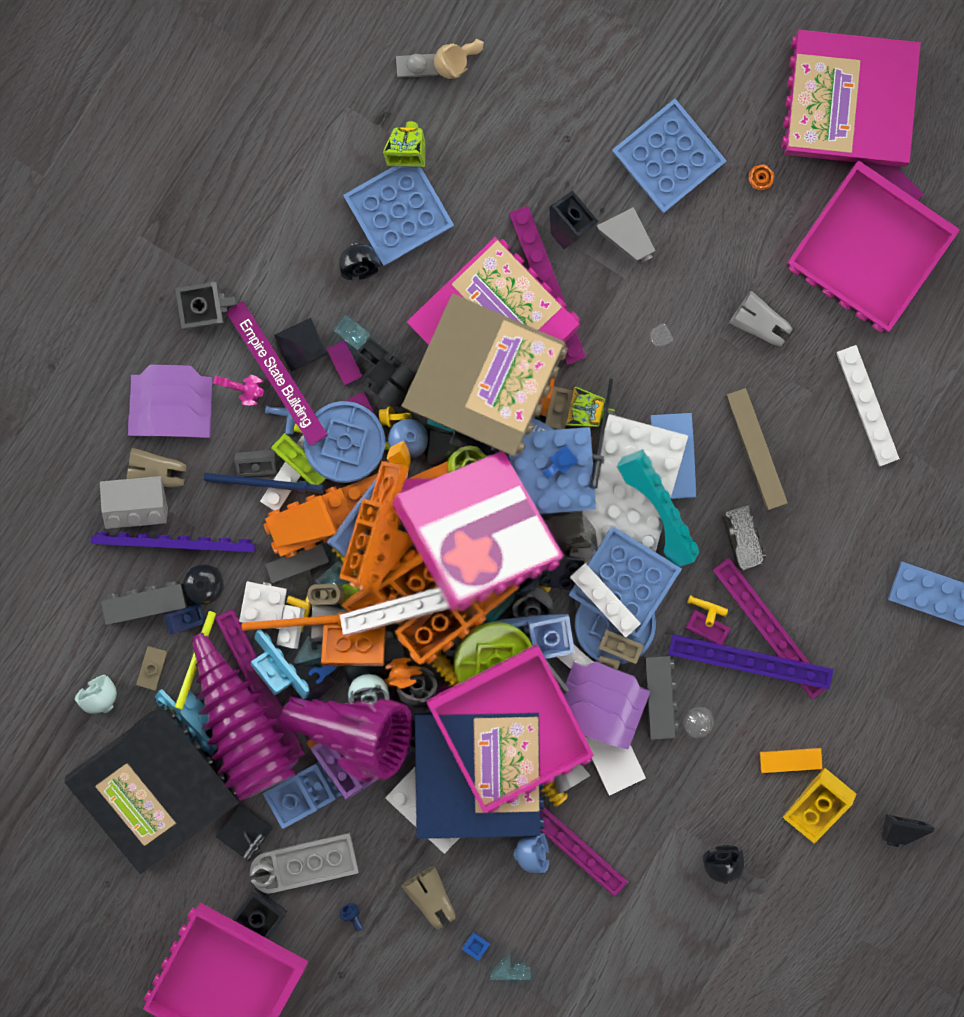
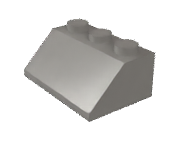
[100,476,168,529]

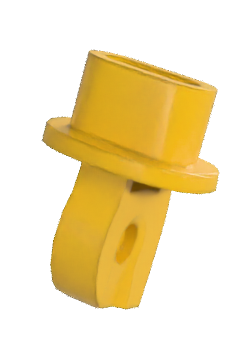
[379,406,412,428]

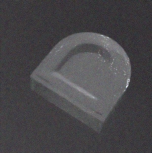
[650,322,674,347]

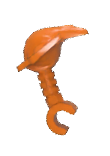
[383,658,422,689]

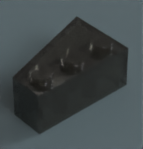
[721,505,766,571]
[544,511,598,553]

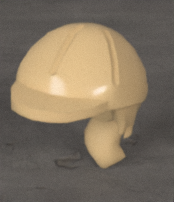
[434,38,484,79]

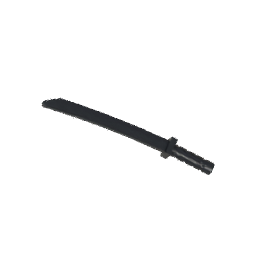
[589,378,613,489]

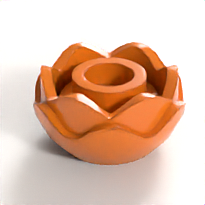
[749,164,774,190]

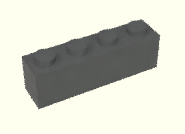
[101,581,188,625]
[644,655,679,740]

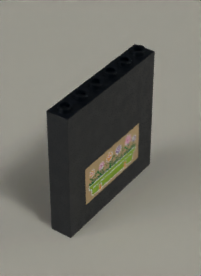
[64,704,239,874]

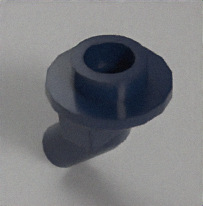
[340,903,364,932]

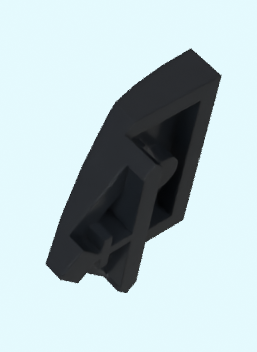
[425,429,459,468]
[291,663,337,702]

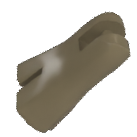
[126,447,187,487]
[401,866,456,930]

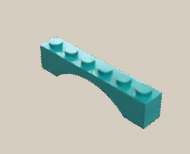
[616,450,699,567]

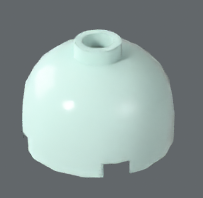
[348,674,389,705]
[75,675,117,714]

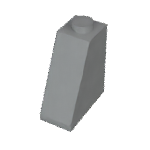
[596,207,655,263]

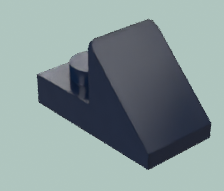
[164,604,205,635]

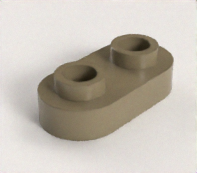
[307,584,345,605]

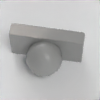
[396,54,438,78]

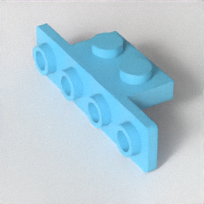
[250,629,309,699]
[155,689,218,755]

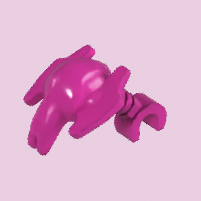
[213,375,264,406]

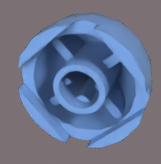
[388,419,429,459]
[514,832,549,873]

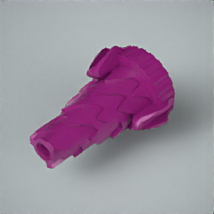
[280,696,412,782]

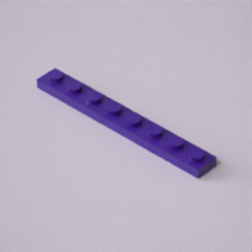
[91,532,256,552]
[668,634,834,689]

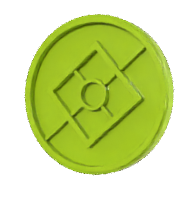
[454,622,532,683]

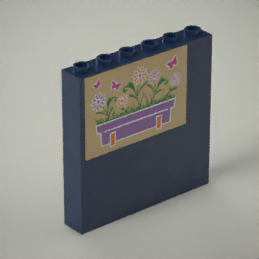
[414,712,544,839]

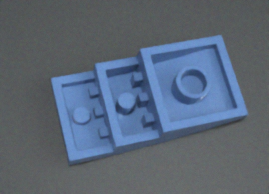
[650,413,696,499]
[485,614,575,659]
[263,761,342,829]

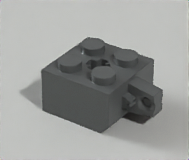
[175,282,237,331]

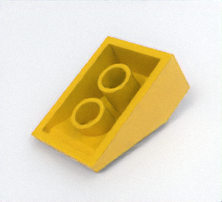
[783,768,856,844]

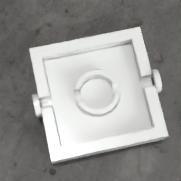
[239,581,287,629]

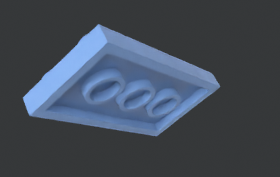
[888,562,964,626]

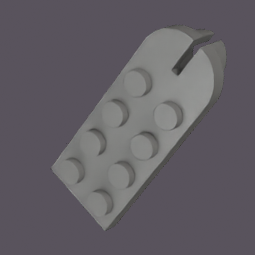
[250,832,359,893]

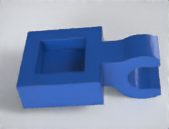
[543,445,579,479]
[309,665,338,684]

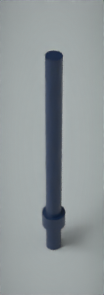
[204,473,324,494]

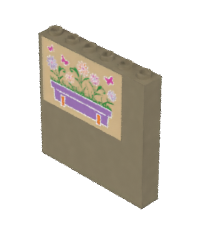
[402,293,568,457]

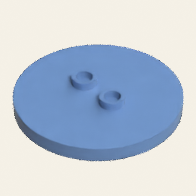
[303,401,385,483]
[574,603,656,665]

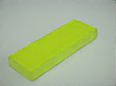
[271,433,326,485]

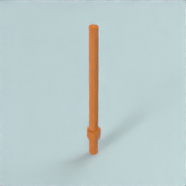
[242,612,346,631]

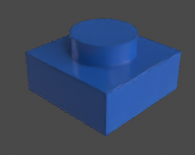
[462,931,490,961]

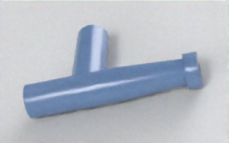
[265,406,295,435]

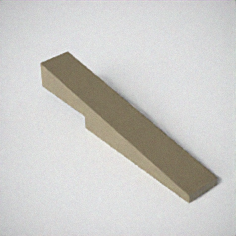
[726,388,788,510]

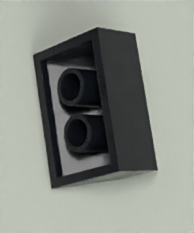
[344,637,407,687]

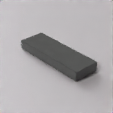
[265,543,329,583]

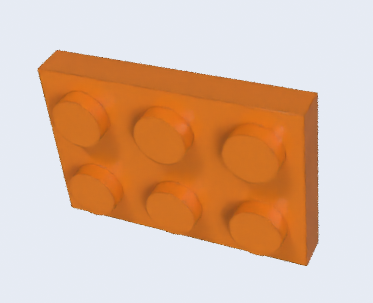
[321,624,386,666]

